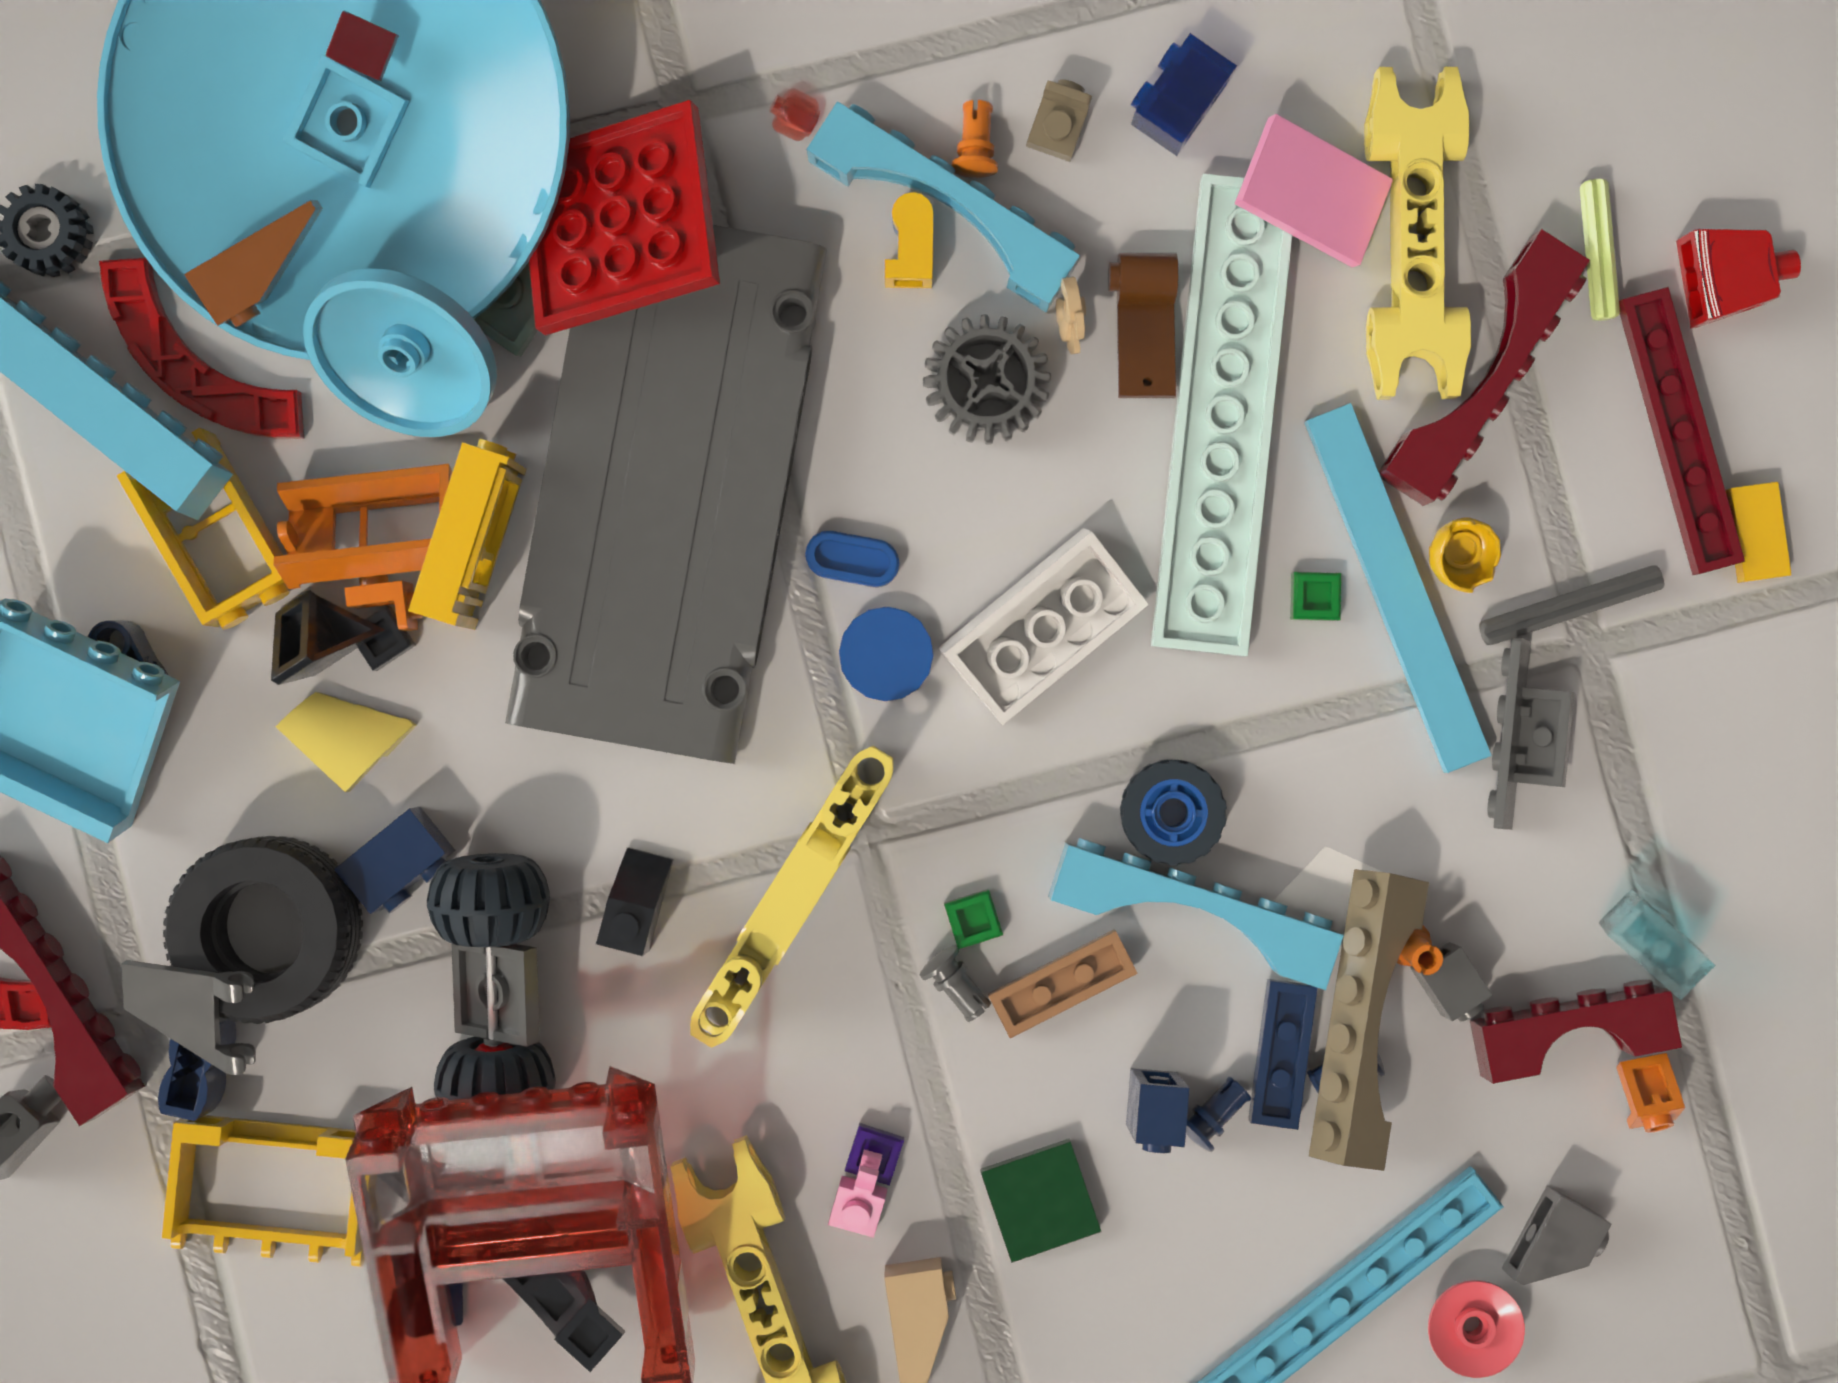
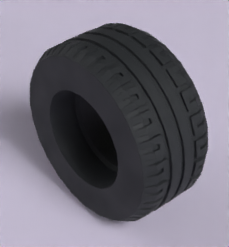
[163,836,363,1024]

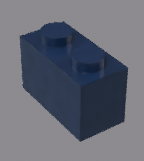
[334,807,456,914]
[1126,1068,1190,1154]

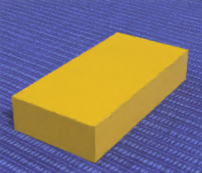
[1725,482,1792,583]

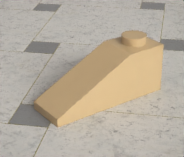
[884,1257,956,1383]

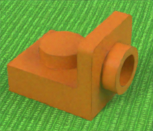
[1616,1053,1686,1133]

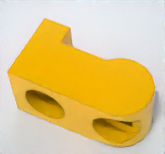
[884,192,933,289]

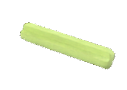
[1580,179,1620,321]

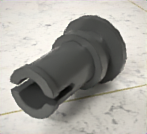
[919,945,991,1022]

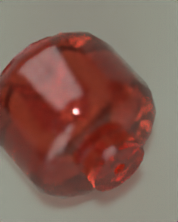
[769,88,820,141]

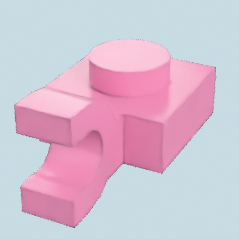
[828,1149,888,1238]

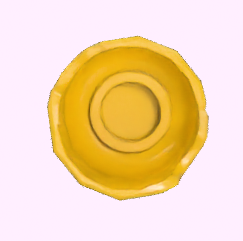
[1429,517,1501,593]

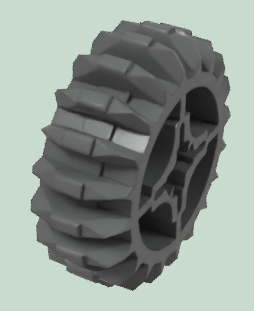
[923,314,1051,445]

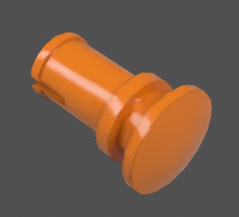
[952,100,998,178]
[1397,925,1443,975]

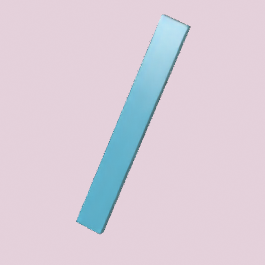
[1304,403,1492,773]
[1197,1166,1504,1383]

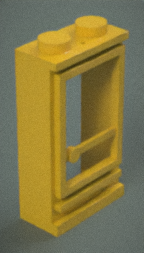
[116,427,290,630]
[408,439,527,630]

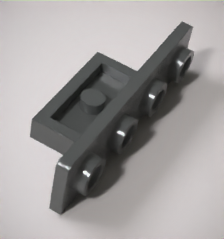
[1487,638,1575,830]

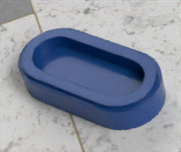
[805,531,899,588]

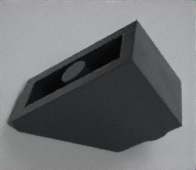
[596,847,674,956]

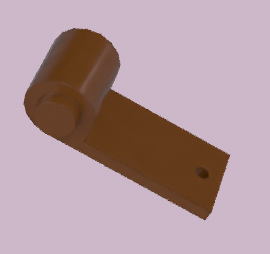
[1108,253,1178,398]

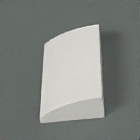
[938,528,1149,726]

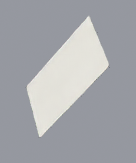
[1274,846,1384,953]

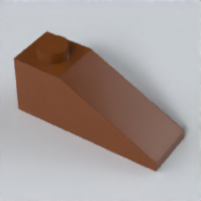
[184,200,323,328]

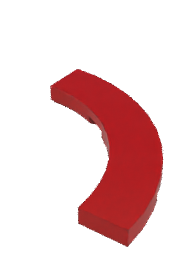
[99,258,304,439]

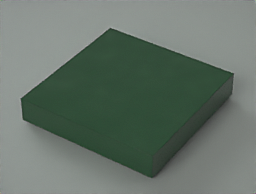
[980,1138,1102,1263]

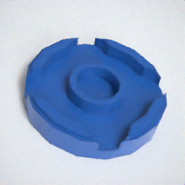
[839,607,934,702]

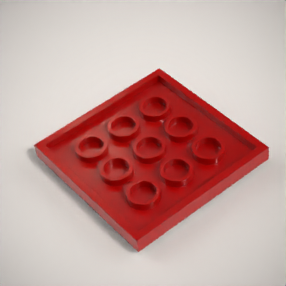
[529,100,720,335]

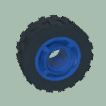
[1120,759,1227,866]

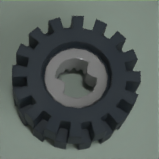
[0,184,94,277]

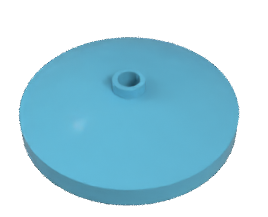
[303,269,497,437]

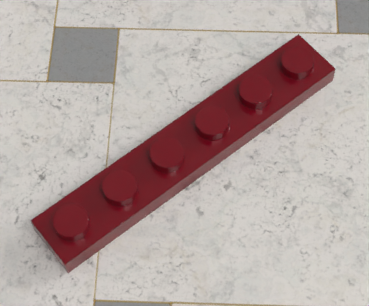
[1619,287,1745,576]

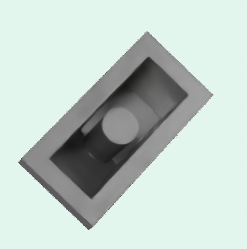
[1502,1186,1612,1285]

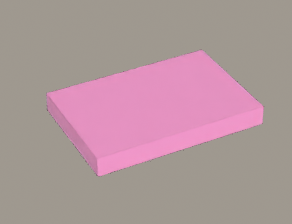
[1235,114,1393,267]

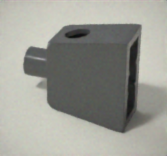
[0,1075,62,1180]

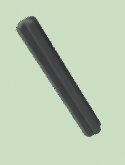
[1479,565,1665,645]

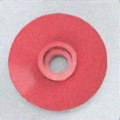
[1428,1280,1525,1378]

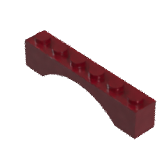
[1378,229,1590,506]
[0,855,145,1126]

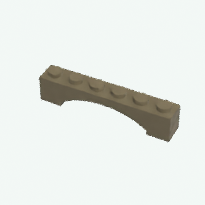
[1309,869,1429,1171]

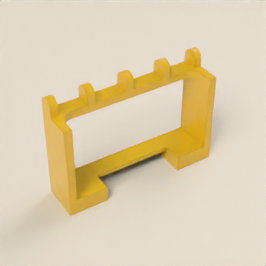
[162,1115,378,1267]

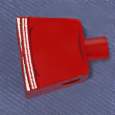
[1676,229,1801,329]

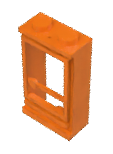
[273,464,452,589]

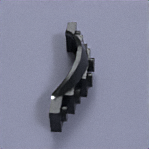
[374,1135,625,1372]

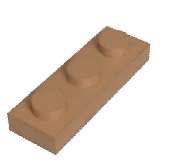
[988,929,1138,1039]

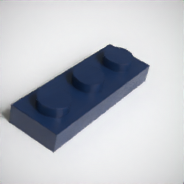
[1248,979,1318,1130]

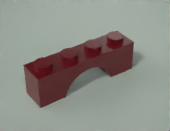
[1470,980,1682,1084]

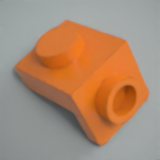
[344,575,423,631]

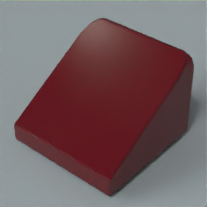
[326,10,399,81]

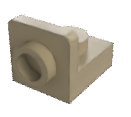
[1026,79,1092,162]

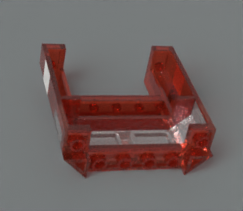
[345,1066,696,1383]

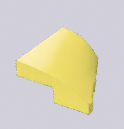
[275,692,417,792]

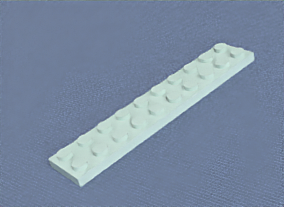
[1151,173,1292,657]

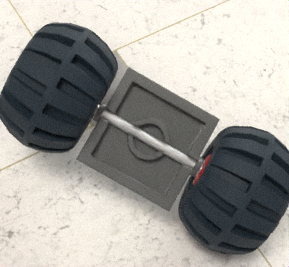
[427,853,556,1133]

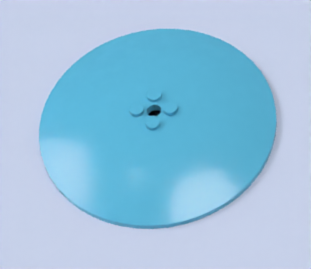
[97,0,570,360]

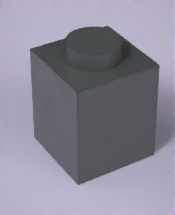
[1410,942,1493,1022]

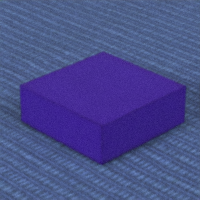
[844,1123,904,1186]

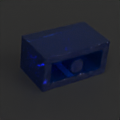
[1131,33,1237,156]

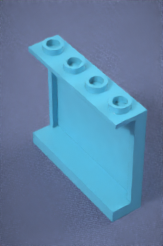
[0,598,180,843]

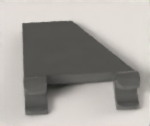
[121,960,256,1075]

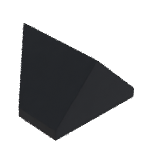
[271,590,385,685]

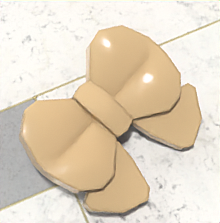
[1055,276,1086,354]

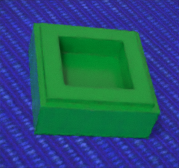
[1290,572,1341,621]
[944,889,1003,949]

